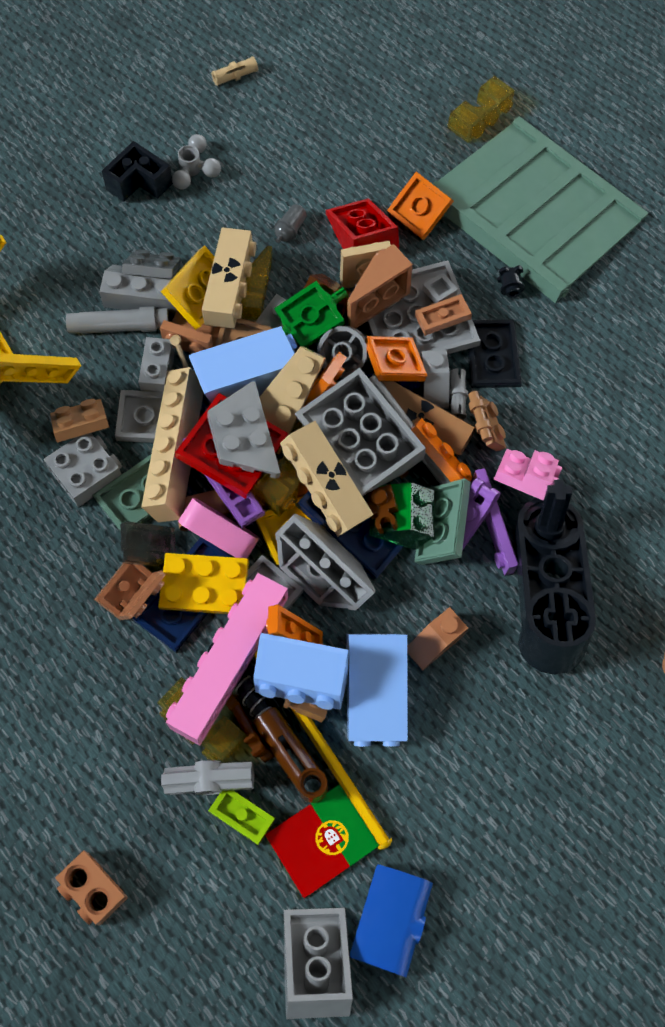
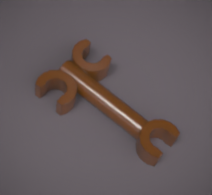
[225,692,274,763]

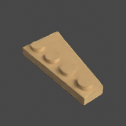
[260,346,326,454]

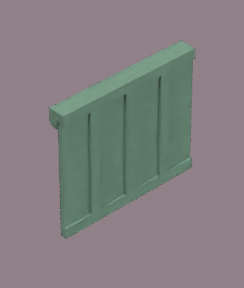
[432,116,648,303]

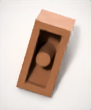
[407,607,468,670]

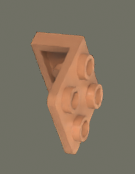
[160,310,220,354]
[94,556,166,620]

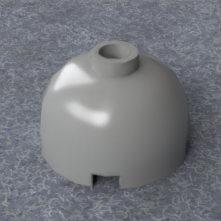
[317,326,369,377]

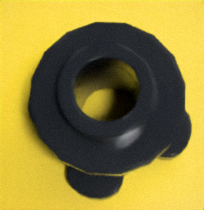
[497,266,525,298]

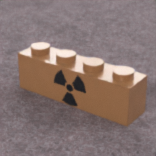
[381,381,476,455]

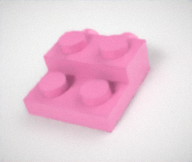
[493,449,562,501]

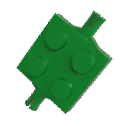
[274,281,348,348]

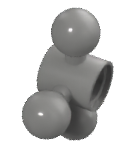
[172,134,221,189]

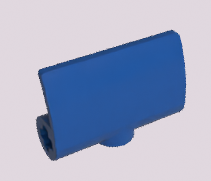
[350,864,433,978]

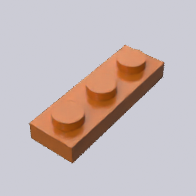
[411,418,473,482]
[266,604,323,645]

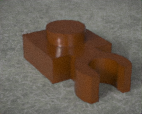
[365,484,398,534]

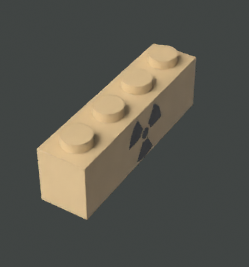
[202,227,256,329]
[280,421,374,537]

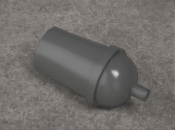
[275,204,307,243]

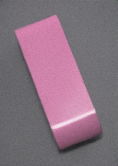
[178,498,260,558]

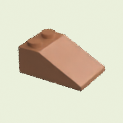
[347,244,413,329]

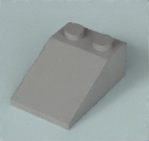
[284,908,353,1019]

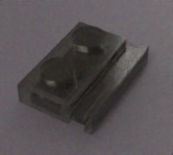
[120,521,176,567]

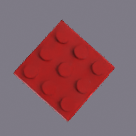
[175,393,288,499]

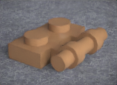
[468,391,506,451]

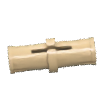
[211,57,258,86]

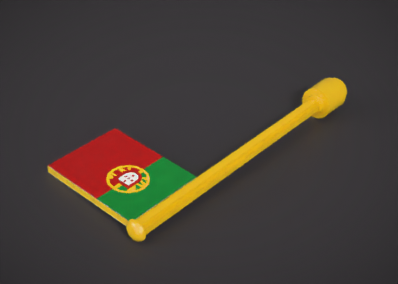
[254,650,392,898]

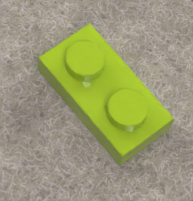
[208,790,275,845]

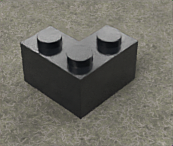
[102,141,173,201]

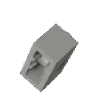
[138,337,174,392]

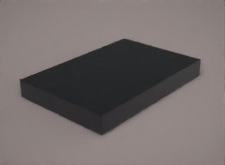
[467,319,522,388]

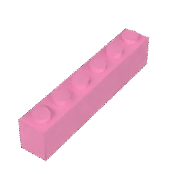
[166,573,289,746]

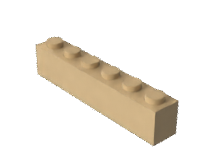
[141,367,204,523]

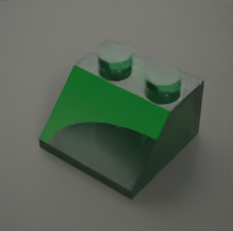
[370,482,434,550]

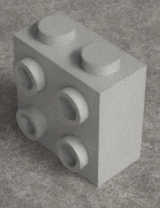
[43,433,122,507]

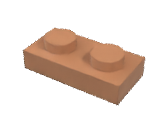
[415,294,472,336]

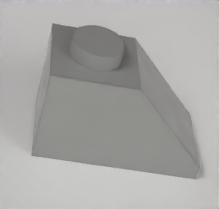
[420,350,450,409]

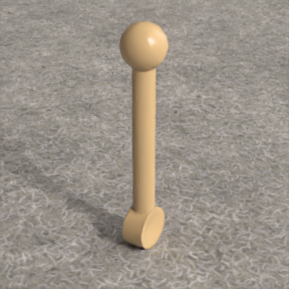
[170,335,188,368]

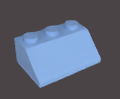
[253,633,348,710]

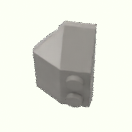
[275,513,376,611]

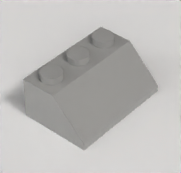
[99,265,178,316]

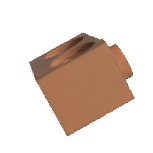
[55,850,129,925]

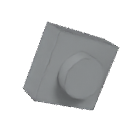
[422,272,458,304]

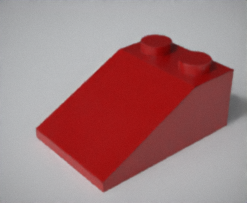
[326,198,399,249]

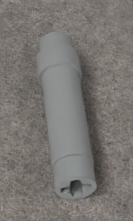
[66,306,170,334]

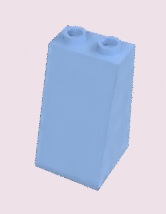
[189,326,298,403]
[346,634,408,747]

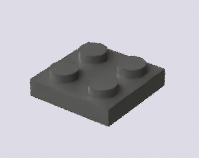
[122,249,181,279]

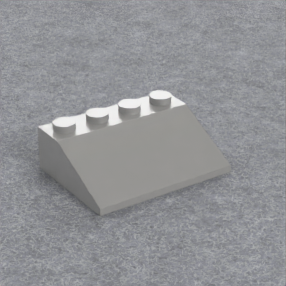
[295,368,426,496]

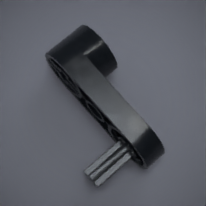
[514,479,596,675]

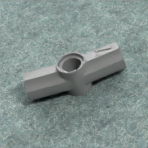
[161,760,254,795]

